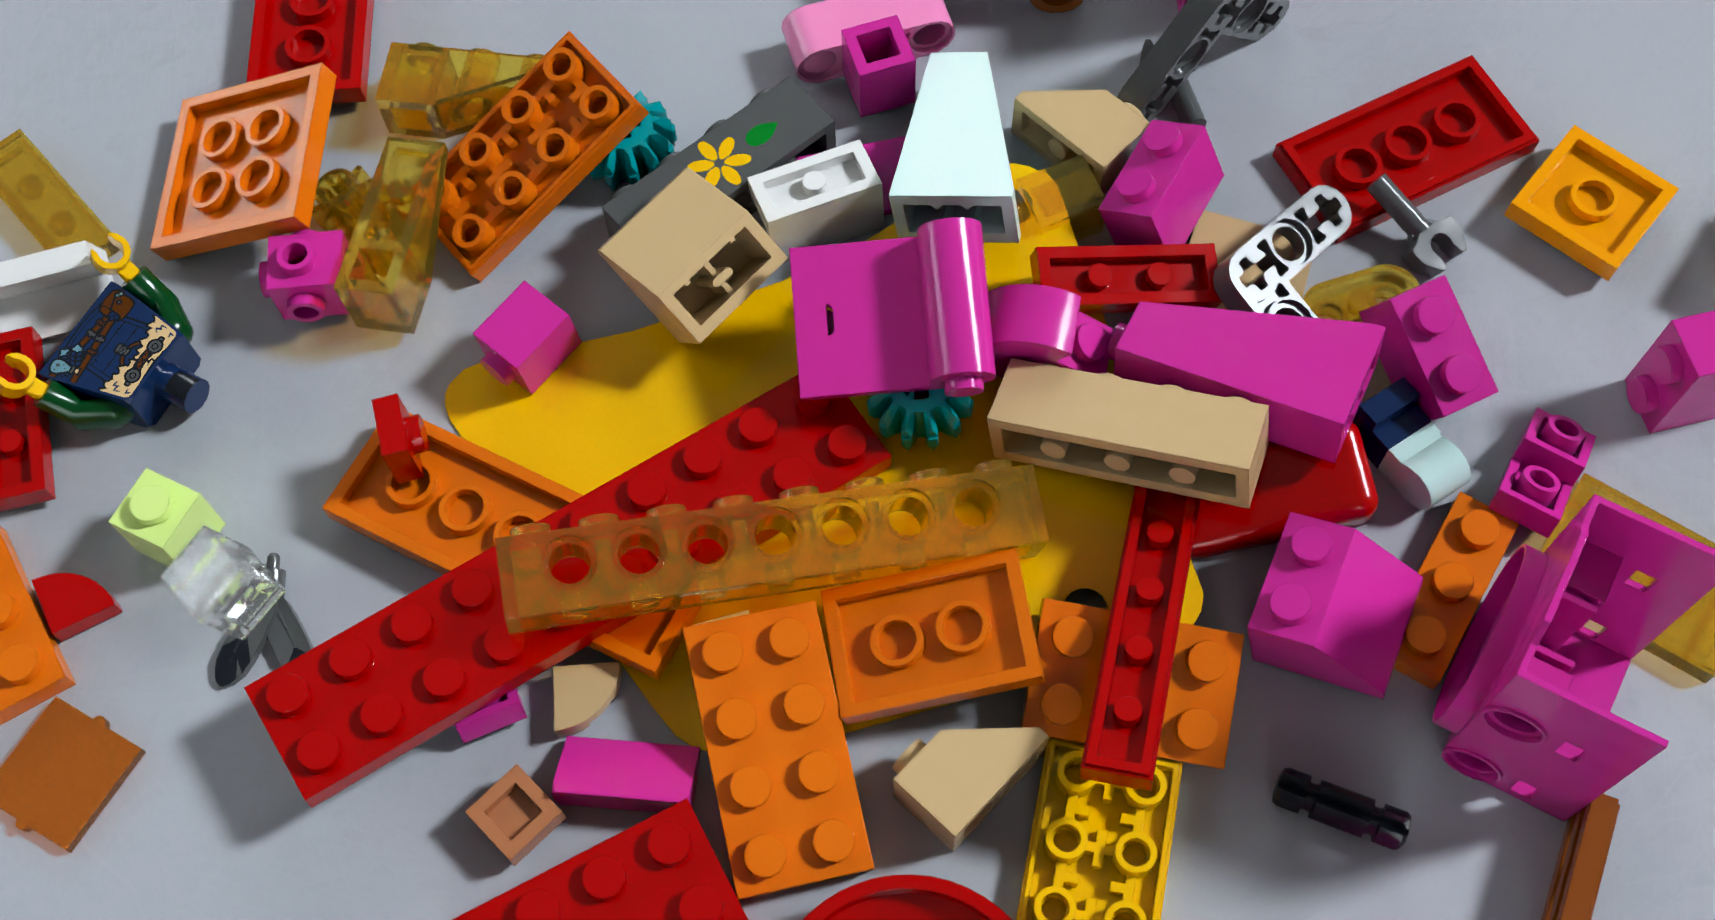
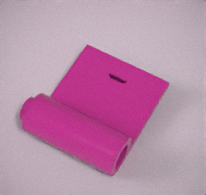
[789,217,996,401]

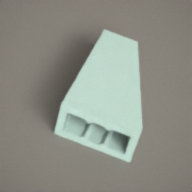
[889,52,1021,243]

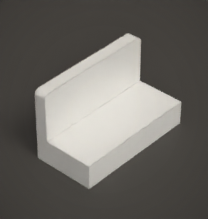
[747,139,885,262]
[0,240,114,341]

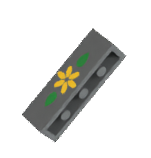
[602,76,836,238]

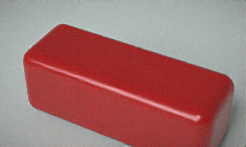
[1191,422,1379,560]

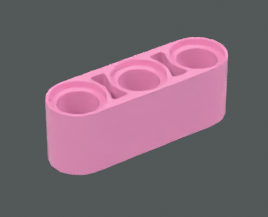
[781,0,955,83]

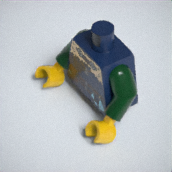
[0,232,210,431]

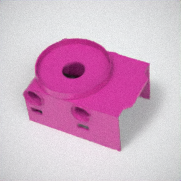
[1432,494,1715,822]

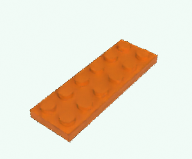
[322,412,723,681]

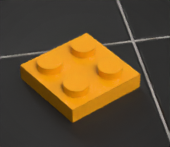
[1504,125,1679,281]

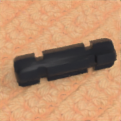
[1272,768,1412,850]

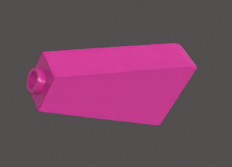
[1107,301,1386,463]

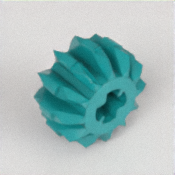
[589,90,677,191]
[867,389,974,451]

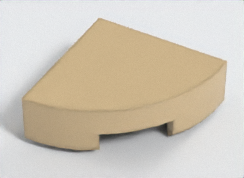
[553,661,623,737]

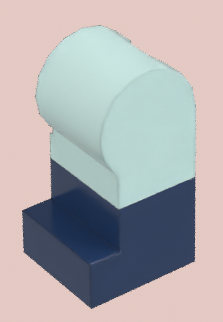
[1353,377,1471,511]

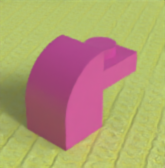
[988,284,1113,378]

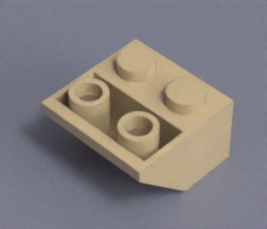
[597,167,788,344]

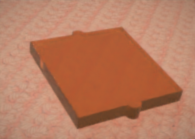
[0,696,146,853]

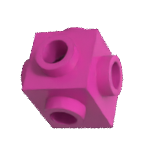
[258,230,358,322]

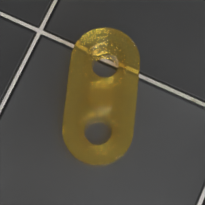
[1303,264,1419,322]

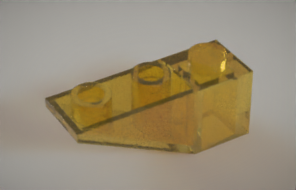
[375,42,544,139]

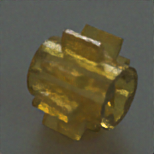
[312,165,389,239]

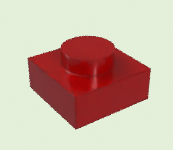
[372,394,429,484]

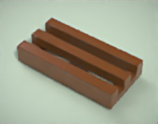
[1541,794,1620,920]

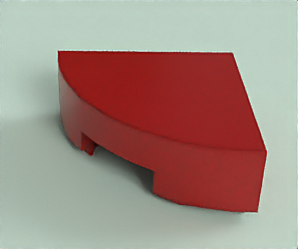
[31,573,123,642]

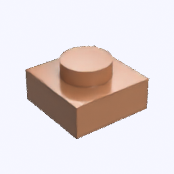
[465,764,566,866]

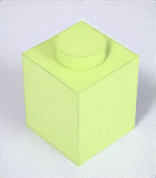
[108,468,226,577]

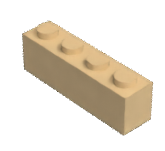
[987,358,1269,509]

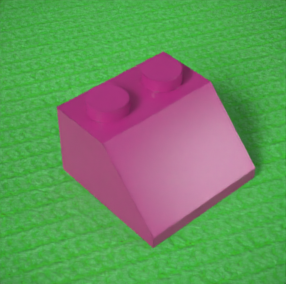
[1247,512,1423,699]

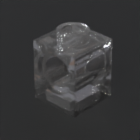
[161,525,286,641]

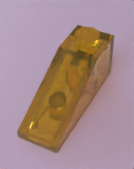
[333,137,448,334]

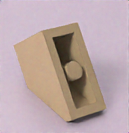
[1011,90,1150,200]
[893,727,1049,852]

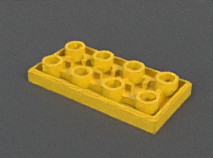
[1016,737,1183,920]

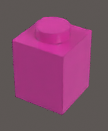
[841,15,916,118]
[472,280,582,394]

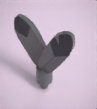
[215,553,313,688]

